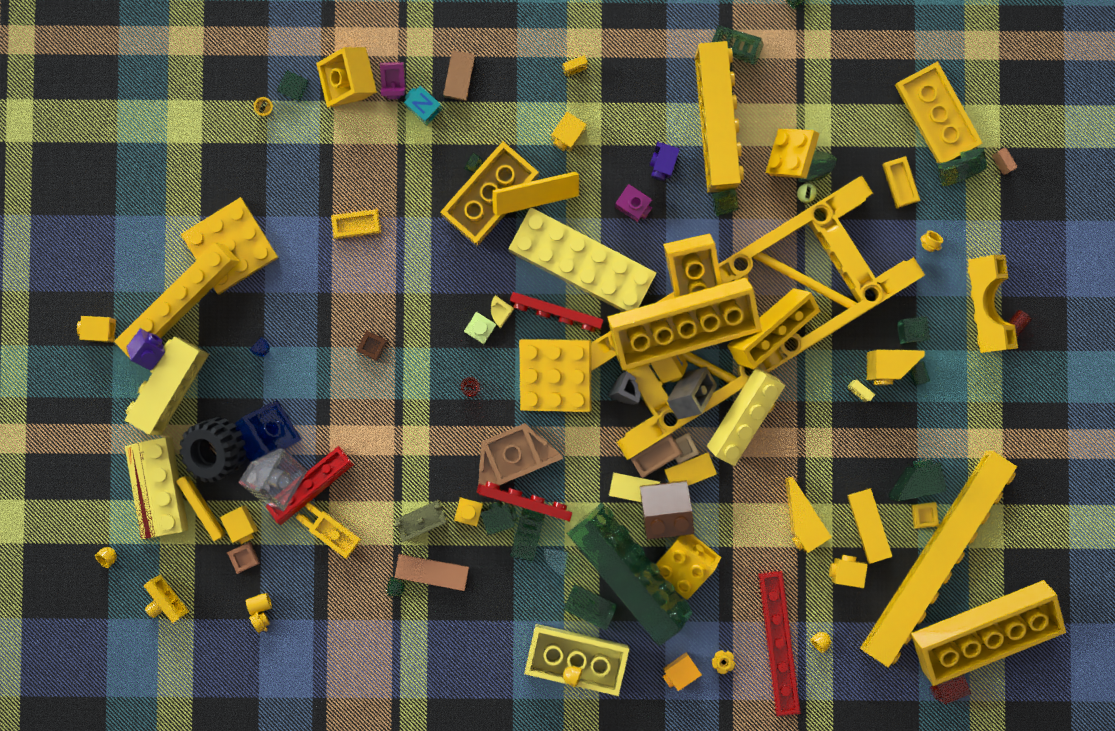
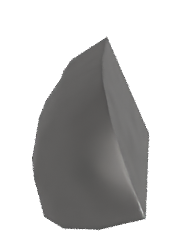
[608,372,641,404]

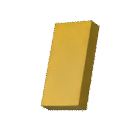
[882,156,920,209]
[331,209,381,240]
[664,452,717,486]

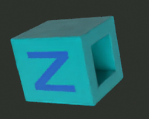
[404,85,442,126]

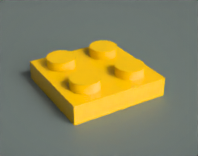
[765,128,820,179]

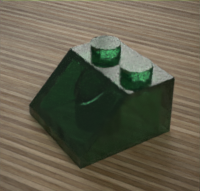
[889,459,947,501]

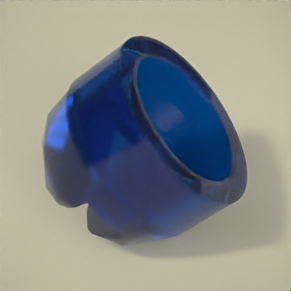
[249,337,270,357]

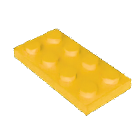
[895,61,982,167]

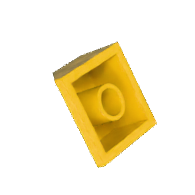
[316,47,377,108]
[867,350,925,385]

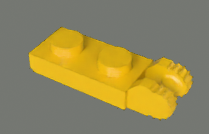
[296,502,362,559]

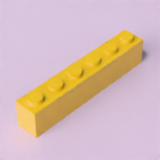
[114,243,240,358]

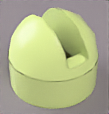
[797,183,817,203]

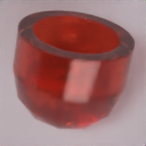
[461,377,480,397]

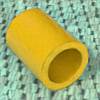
[246,593,272,615]

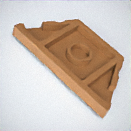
[478,423,563,485]

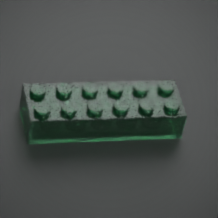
[566,502,693,646]

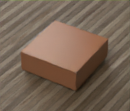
[992,148,1017,176]
[227,542,260,574]

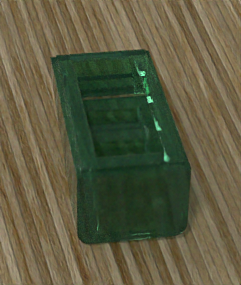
[712,25,764,65]

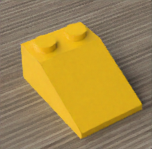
[663,234,722,297]

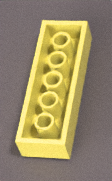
[508,207,656,312]

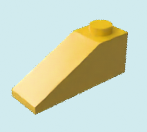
[785,477,832,553]

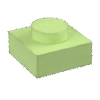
[464,312,496,344]

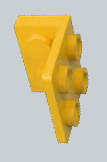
[651,534,721,600]

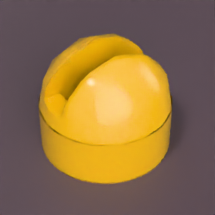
[254,97,273,117]
[95,547,117,568]
[810,632,831,653]
[563,666,583,688]

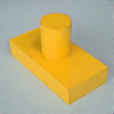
[144,575,190,623]

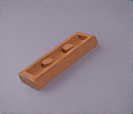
[394,554,469,591]

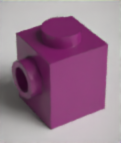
[614,184,652,222]

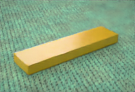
[492,172,579,215]

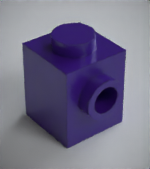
[127,328,165,371]

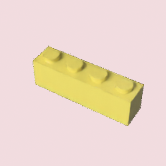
[707,367,785,466]

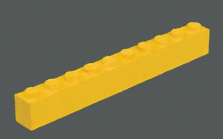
[860,451,1017,668]

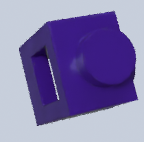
[650,142,680,181]

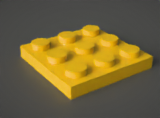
[180,197,279,294]
[519,339,592,412]

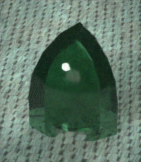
[797,151,837,182]

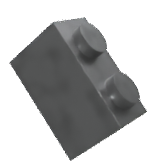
[667,367,717,419]

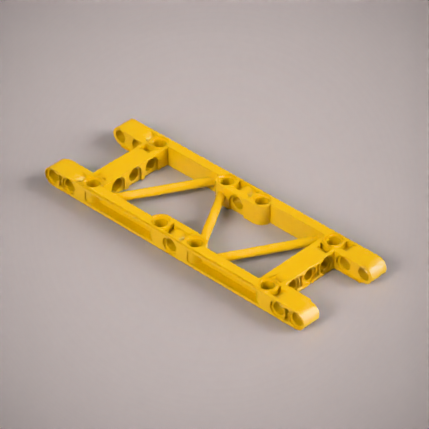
[591,176,925,460]

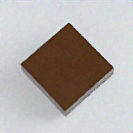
[356,330,388,362]

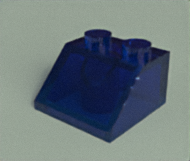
[235,400,302,468]

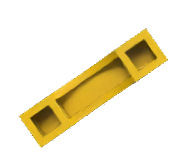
[968,255,1018,353]

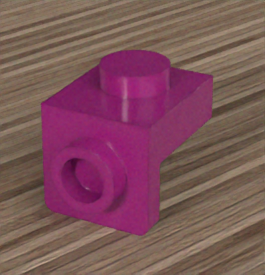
[380,62,406,99]

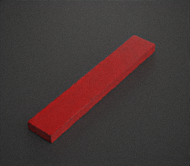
[758,571,801,717]

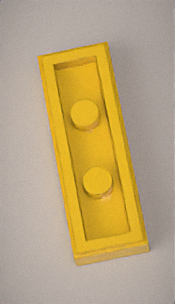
[176,476,226,541]
[847,488,892,564]

